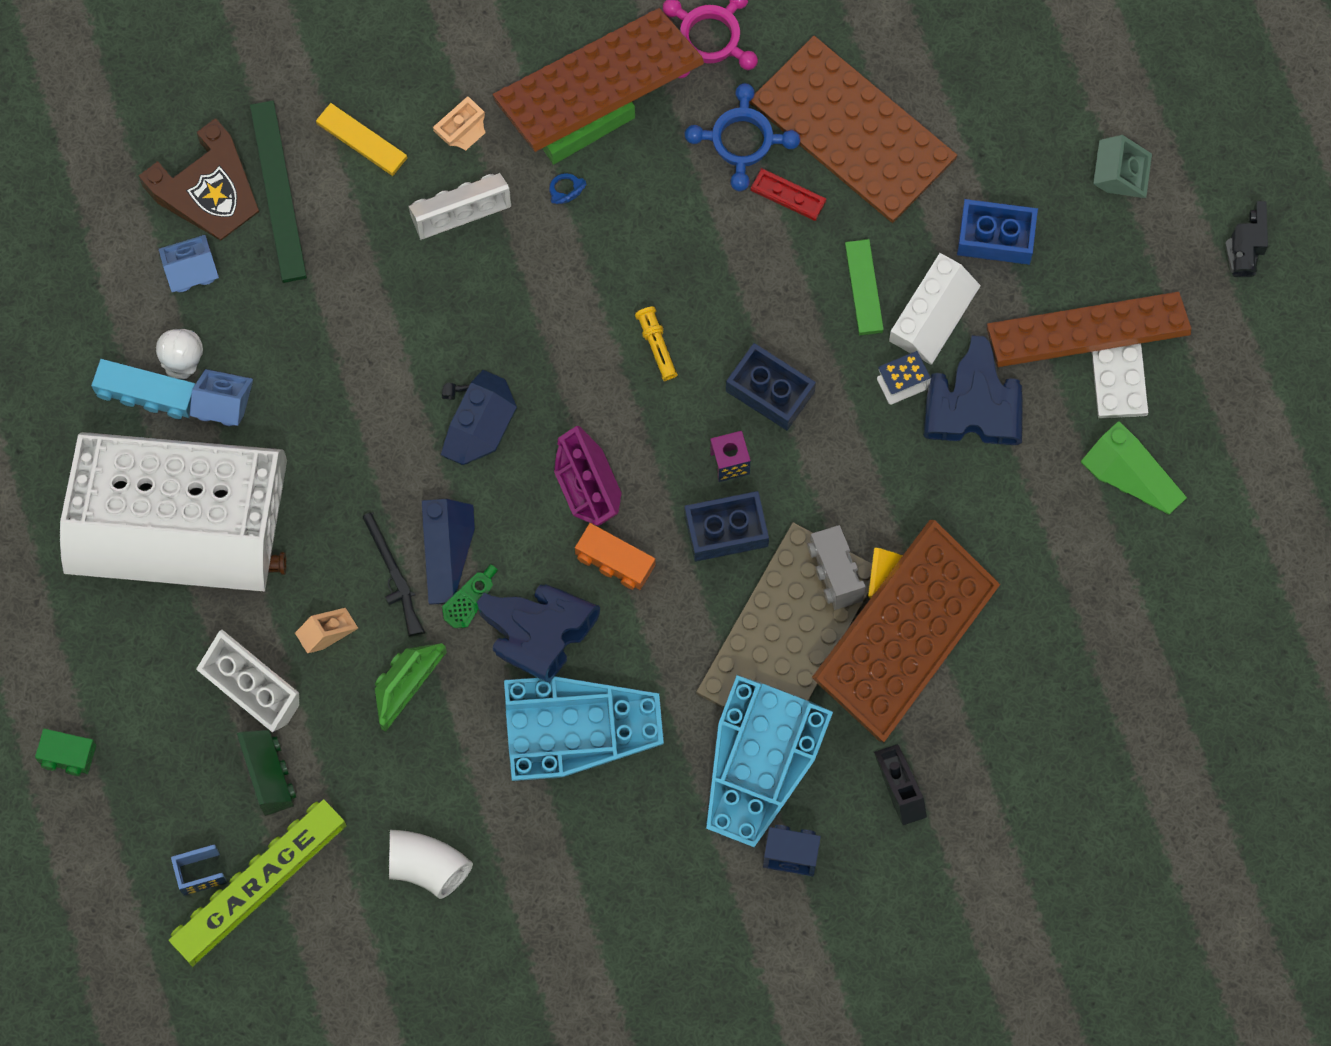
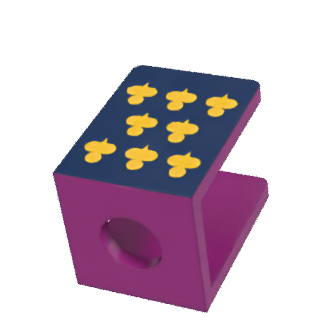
[710,431,751,482]

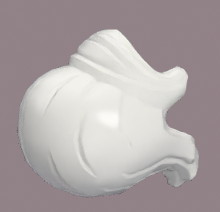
[156,329,203,379]

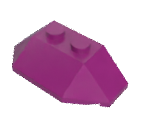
[554,426,622,526]

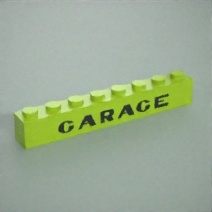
[169,799,346,967]

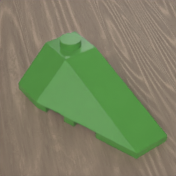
[1081,421,1187,515]

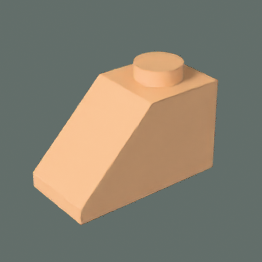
[295,608,358,653]

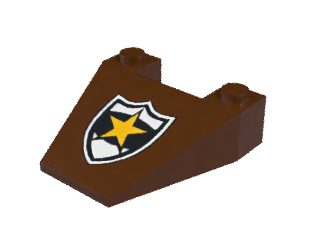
[138,118,259,240]

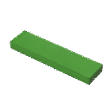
[845,239,884,335]

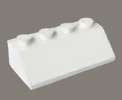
[409,173,511,240]
[889,253,981,365]
[196,630,299,732]

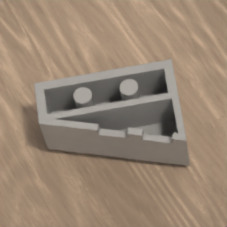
[807,525,866,610]

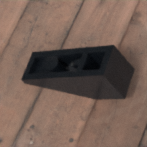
[874,744,927,825]

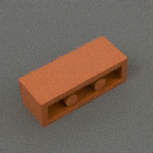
[575,523,656,590]

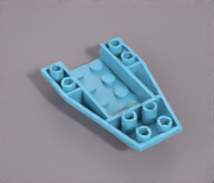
[706,675,833,847]
[504,677,664,781]

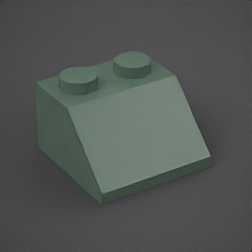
[1094,135,1152,198]

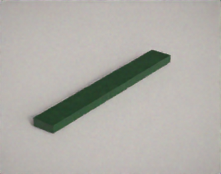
[250,100,307,283]

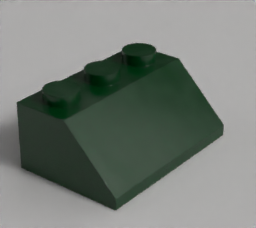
[237,730,297,816]

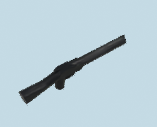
[363,512,426,637]

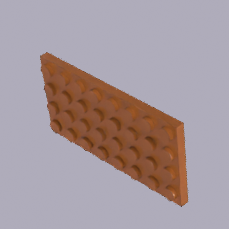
[492,8,704,152]
[749,36,957,223]
[812,520,1000,742]

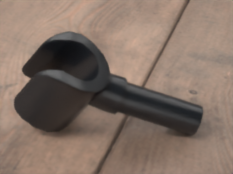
[442,382,469,400]

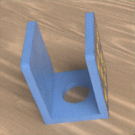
[171,845,227,896]

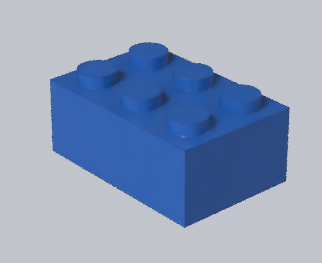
[957,199,1038,265]

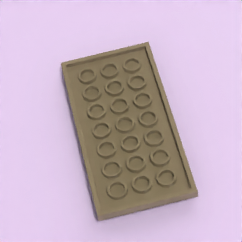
[696,522,872,708]

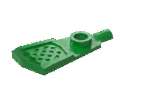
[441,564,498,628]

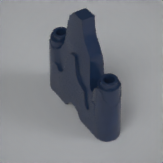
[923,336,1023,445]
[477,584,600,682]

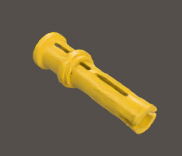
[635,307,678,381]

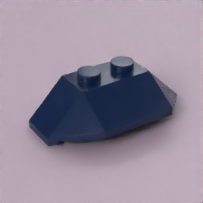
[441,370,517,465]

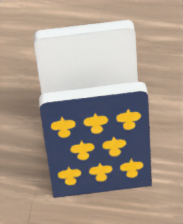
[877,351,931,405]

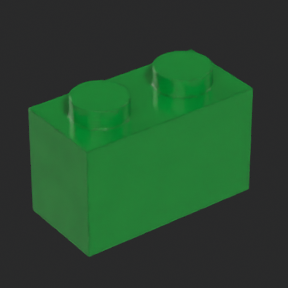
[35,728,96,776]

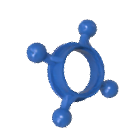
[685,83,800,191]

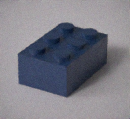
[726,343,816,431]
[684,491,769,562]

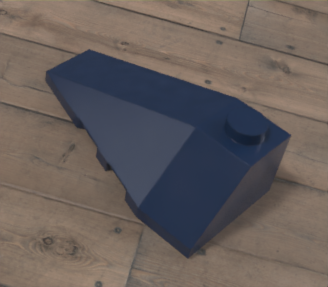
[422,499,475,605]

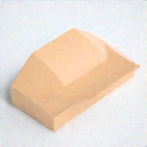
[433,96,485,150]

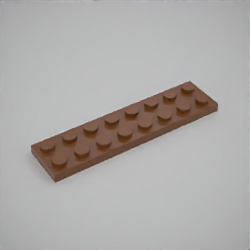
[987,292,1192,367]

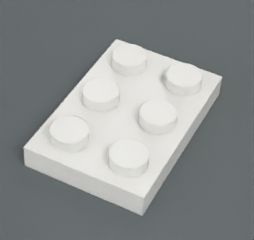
[1091,344,1148,419]

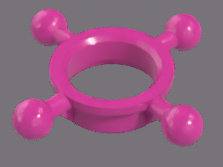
[663,0,758,78]

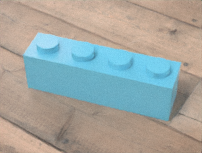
[91,359,195,419]

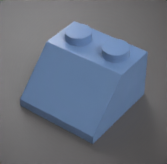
[159,235,219,292]
[190,369,253,426]

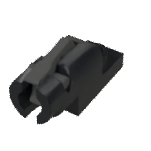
[1225,201,1268,277]

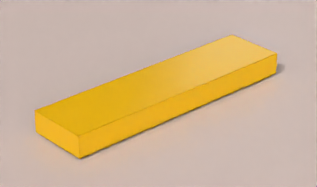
[316,103,407,176]

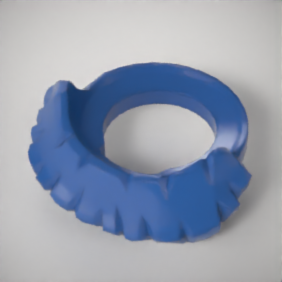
[549,173,587,204]

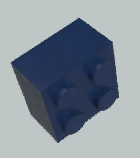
[763,825,821,877]

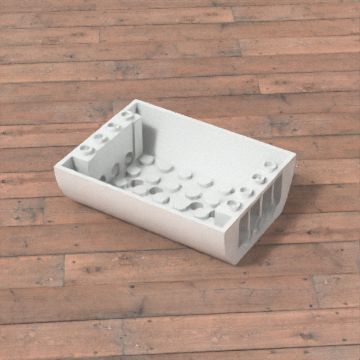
[60,432,287,592]

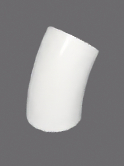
[389,830,473,899]

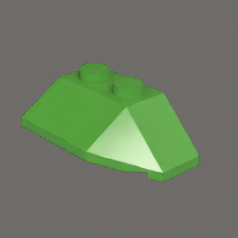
[375,643,447,732]

